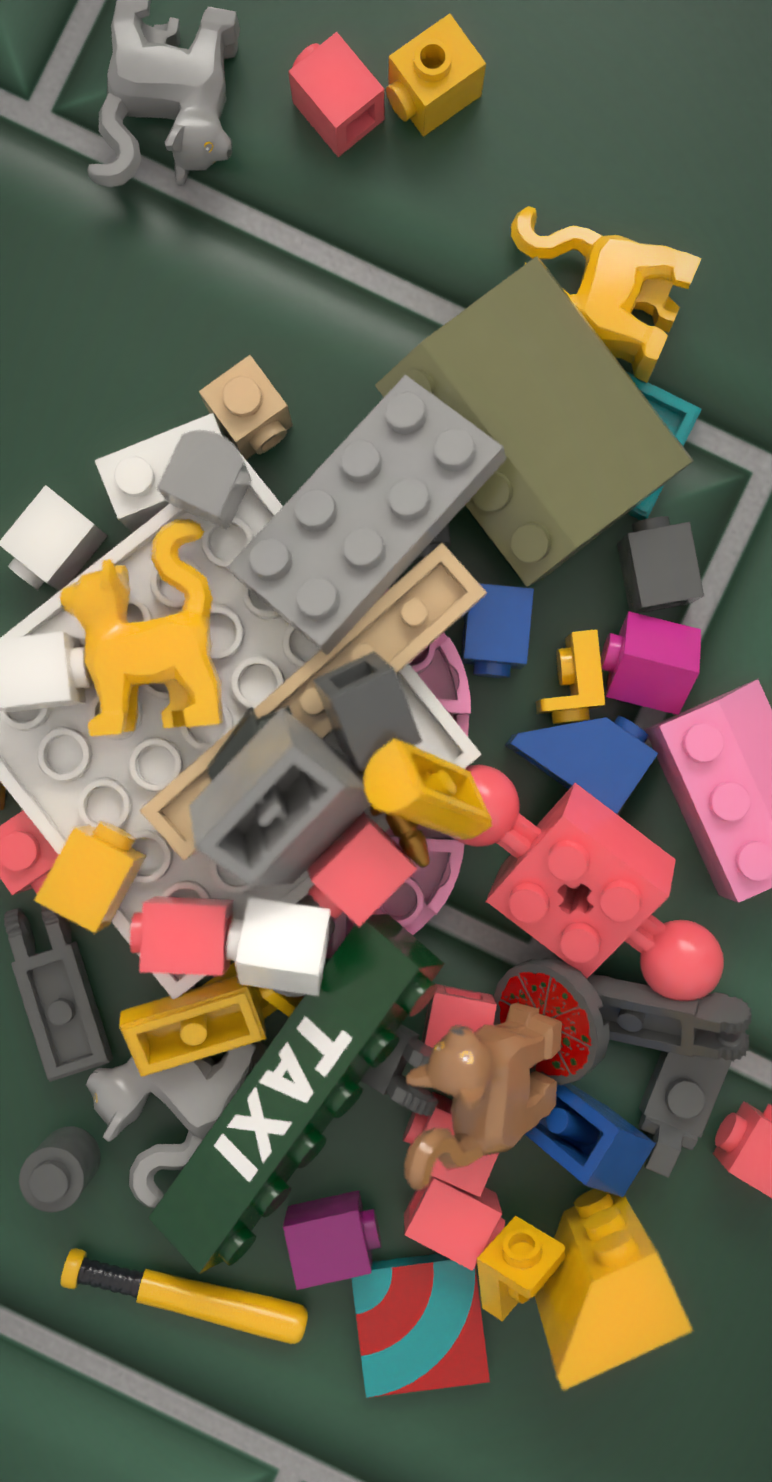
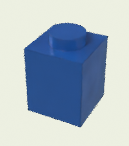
[461,583,534,678]

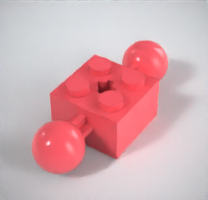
[451,765,724,1001]

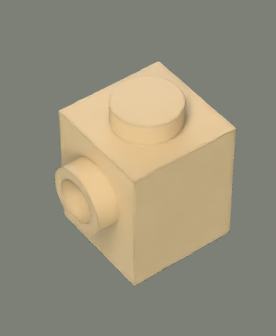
[199,355,293,459]

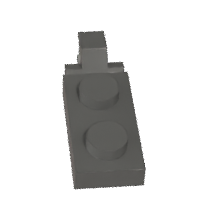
[638,1051,732,1178]

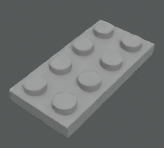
[227,375,506,655]

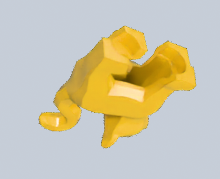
[511,206,701,383]
[60,519,223,737]

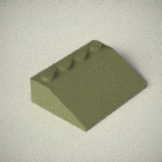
[375,257,694,587]

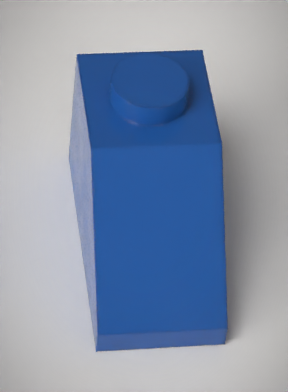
[505,715,658,814]
[525,1083,656,1197]

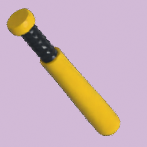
[60,1248,308,1344]

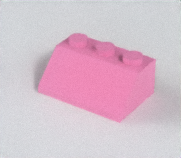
[645,679,772,903]

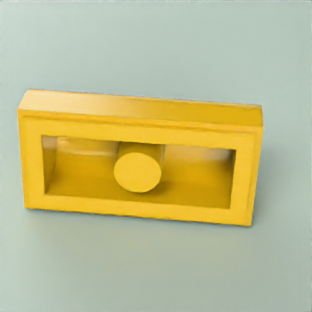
[364,738,492,840]
[119,975,266,1077]

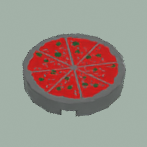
[494,957,610,1085]

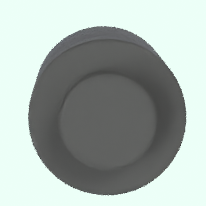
[19,1126,101,1212]

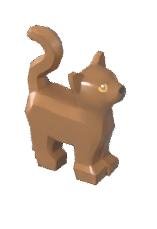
[404,1003,562,1190]

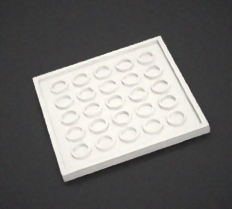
[0,452,482,999]

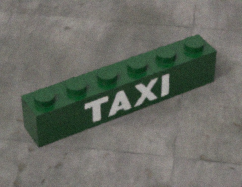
[148,914,445,1274]

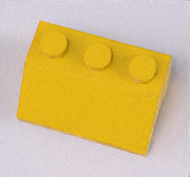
[534,1189,692,1390]

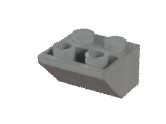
[189,708,371,885]

